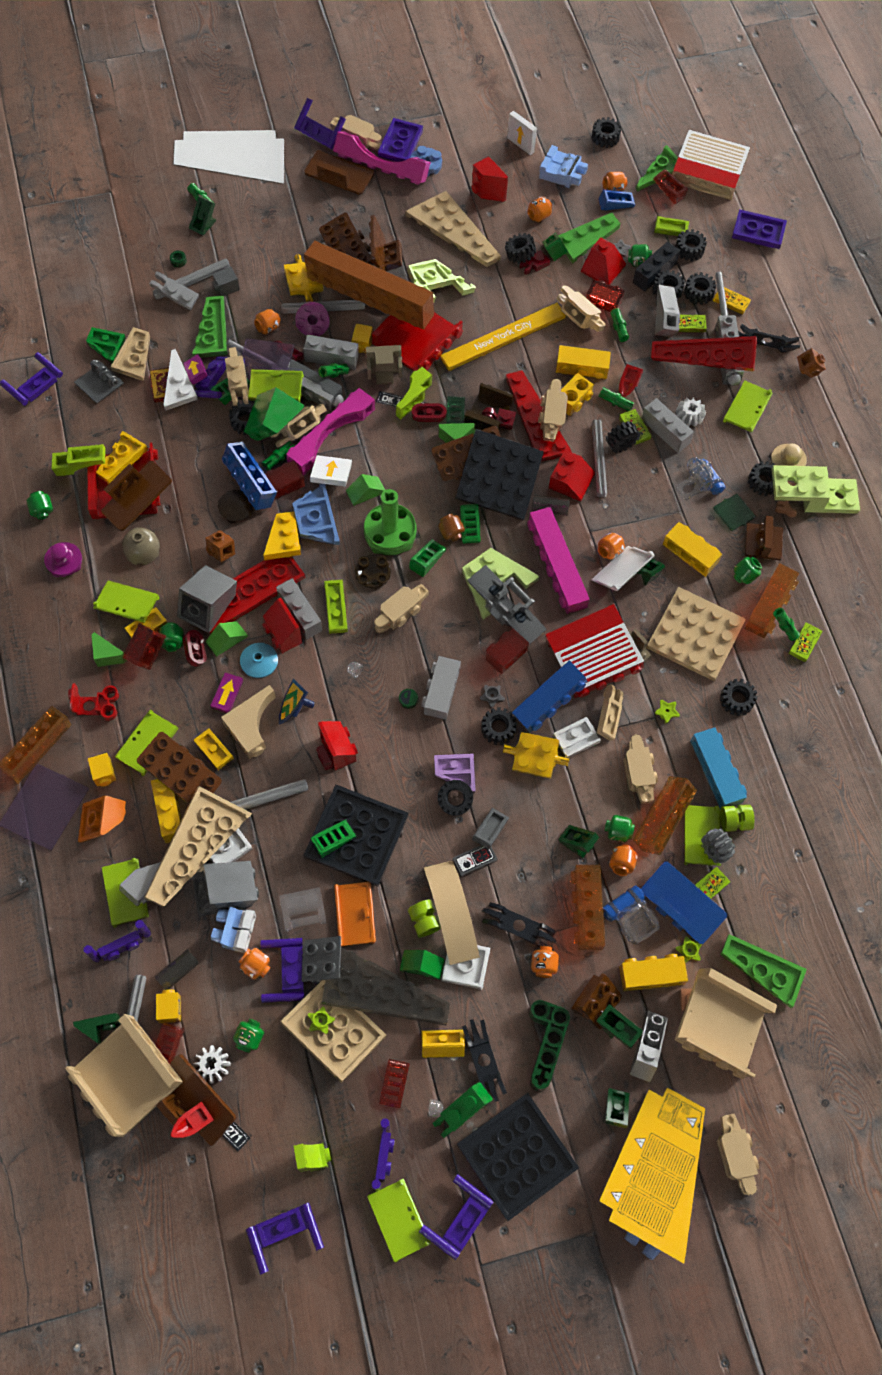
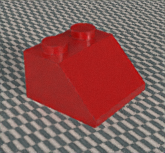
[471,156,508,202]
[548,450,595,502]
[262,597,302,654]
[318,721,358,770]

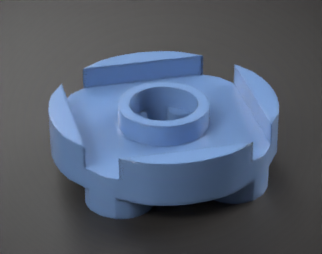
[411,146,442,177]

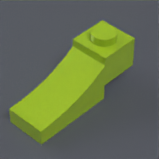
[396,367,432,420]
[52,444,106,476]
[294,1143,331,1172]

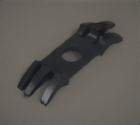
[738,324,801,353]
[482,902,557,947]
[462,1019,507,1102]

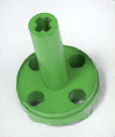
[364,489,417,555]

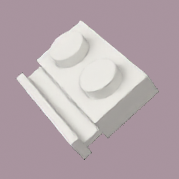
[553,717,601,758]

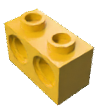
[561,373,594,416]

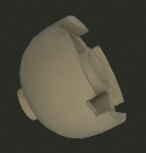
[122,527,160,565]

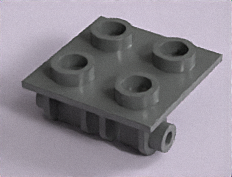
[74,360,124,403]
[302,936,341,984]

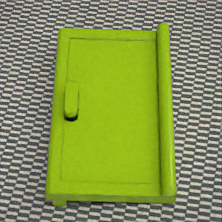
[248,370,304,402]
[723,380,773,432]
[93,580,160,623]
[115,710,178,776]
[684,805,721,866]
[102,858,149,928]
[367,1179,431,1262]

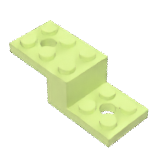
[772,465,860,514]

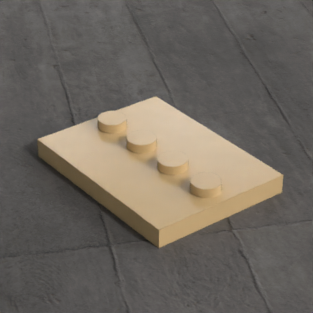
[280,979,386,1083]

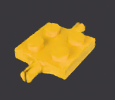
[284,254,324,302]
[503,732,569,779]

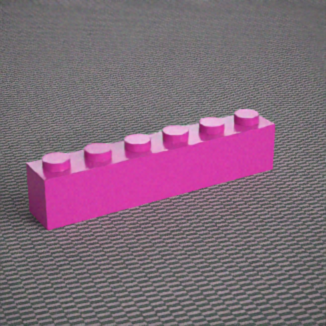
[527,507,590,614]

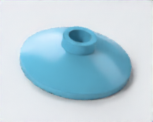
[240,643,278,678]

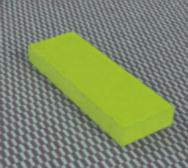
[324,579,348,634]

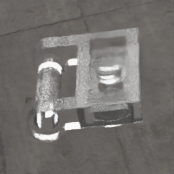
[280,887,327,932]

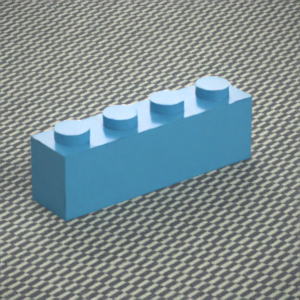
[690,727,747,809]

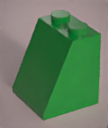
[244,387,304,441]

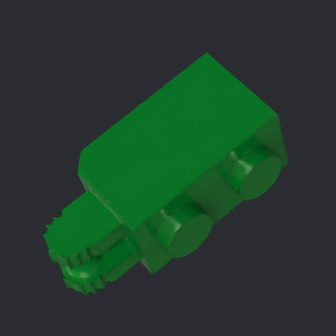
[432,1082,493,1138]

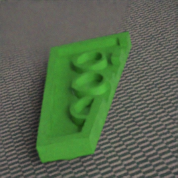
[558,213,620,263]
[192,296,228,358]
[720,934,807,1008]

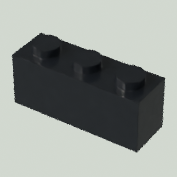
[632,241,680,292]

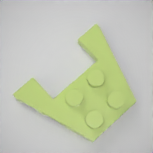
[407,259,476,303]
[462,548,539,619]

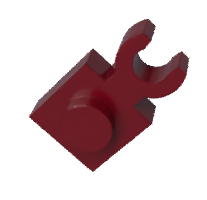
[519,250,550,275]

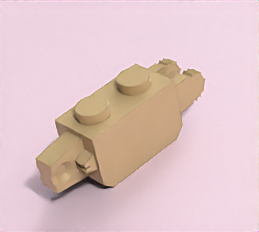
[330,115,382,151]
[556,285,606,332]
[225,347,249,406]
[538,379,568,442]
[271,404,327,448]
[374,584,429,634]
[623,734,658,804]
[717,1114,759,1196]

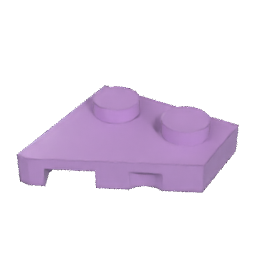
[434,754,475,792]

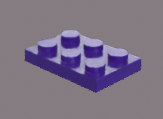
[378,118,423,162]
[732,209,787,249]

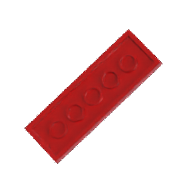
[209,556,306,634]

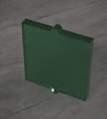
[713,494,756,532]

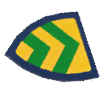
[279,679,315,725]

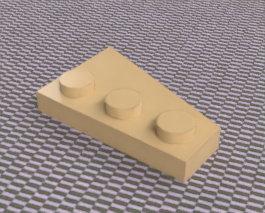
[111,327,150,381]

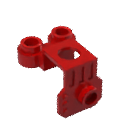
[68,683,119,721]

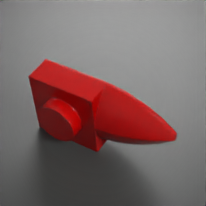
[619,364,643,398]
[171,1102,214,1138]

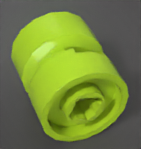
[720,804,755,832]
[408,900,441,938]

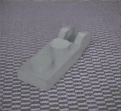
[149,271,199,310]

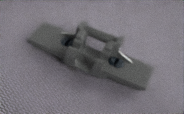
[467,565,547,645]

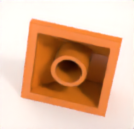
[78,795,126,843]

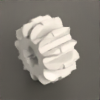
[676,397,706,427]
[193,1045,231,1084]

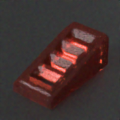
[653,169,688,205]
[155,1023,185,1064]
[379,1059,410,1109]

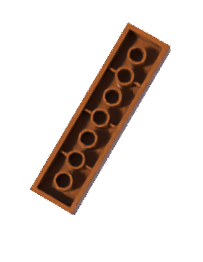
[304,241,434,330]

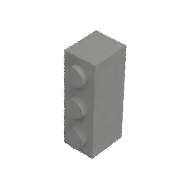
[304,335,359,370]
[641,398,694,453]
[276,578,322,640]
[421,656,461,720]

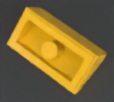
[421,1030,465,1058]

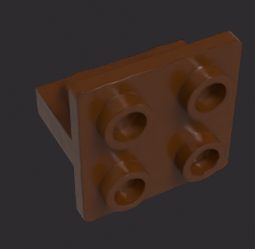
[745,516,783,560]
[571,973,622,1029]

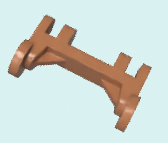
[775,482,797,517]

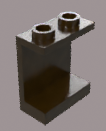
[464,383,513,430]

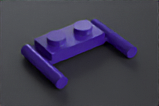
[294,98,346,149]
[0,352,63,405]
[194,357,245,399]
[84,920,151,963]
[261,938,304,1003]
[372,1118,395,1191]
[419,1174,494,1260]
[245,1203,324,1275]

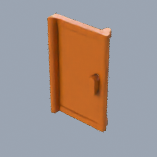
[334,882,376,947]

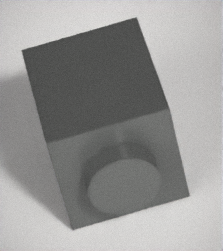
[212,267,240,296]

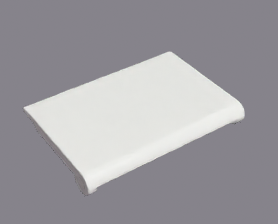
[591,546,655,591]

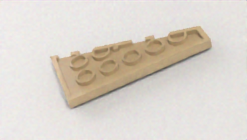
[405,191,501,267]
[144,786,252,907]

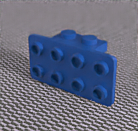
[641,862,727,944]

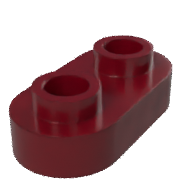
[411,403,447,422]
[183,630,207,667]

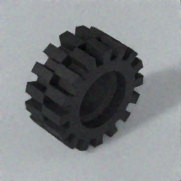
[591,117,621,148]
[675,229,707,261]
[505,233,537,264]
[653,270,685,300]
[684,272,716,305]
[229,401,254,435]
[606,421,640,453]
[748,461,775,496]
[720,679,758,716]
[481,707,517,745]
[438,780,473,816]

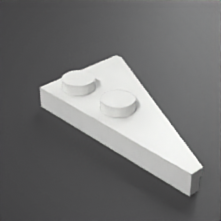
[164,349,198,410]

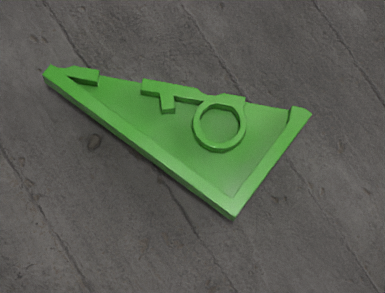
[635,145,678,191]

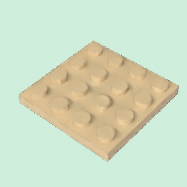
[646,587,746,681]

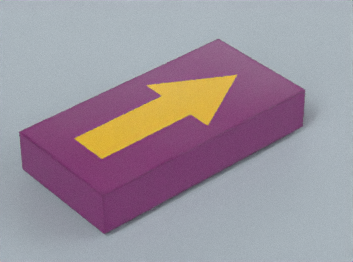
[183,354,208,385]
[211,673,243,713]

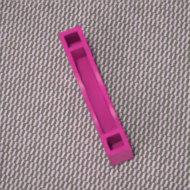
[333,131,431,184]
[286,388,375,476]

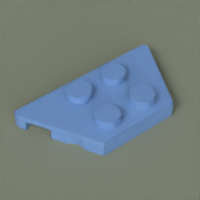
[293,483,340,545]

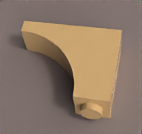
[221,685,276,759]

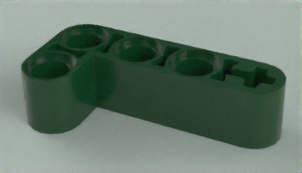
[529,1000,570,1091]

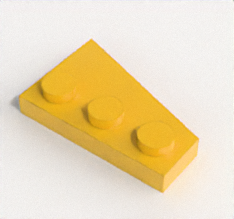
[96,431,148,484]
[264,511,301,560]

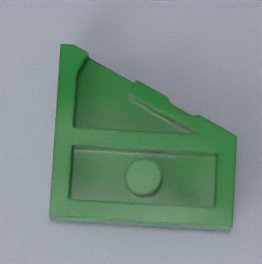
[86,327,126,364]

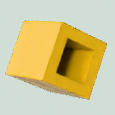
[352,324,373,353]
[88,753,116,786]
[156,990,181,1023]

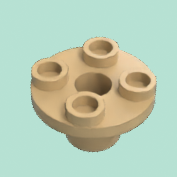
[771,443,807,466]

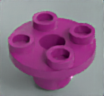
[295,302,330,337]
[44,542,82,577]

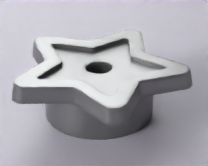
[612,239,631,257]
[480,685,505,707]

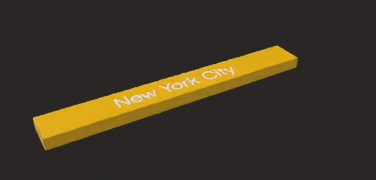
[441,303,566,371]

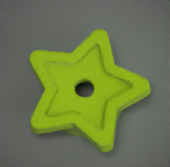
[655,700,680,723]
[676,937,702,963]
[308,1007,335,1034]

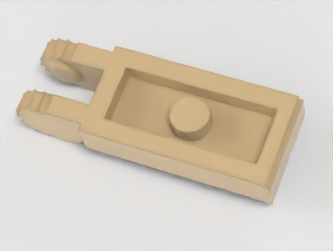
[596,684,624,740]

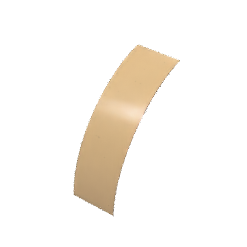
[424,860,480,965]

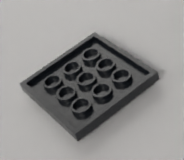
[455,429,544,521]
[303,784,409,887]
[457,1093,579,1222]

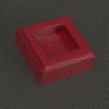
[316,745,333,771]

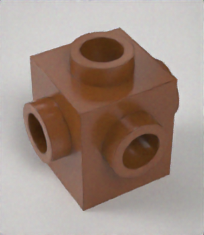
[797,348,826,378]
[205,530,235,562]

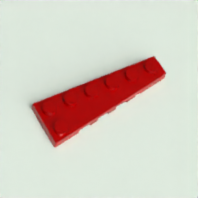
[651,336,757,371]
[506,370,571,462]

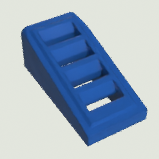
[599,190,635,210]

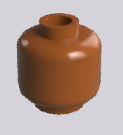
[438,513,465,542]

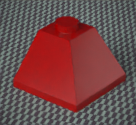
[581,237,626,287]

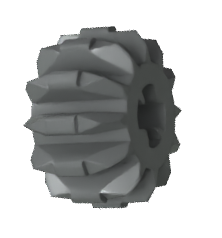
[701,828,735,864]

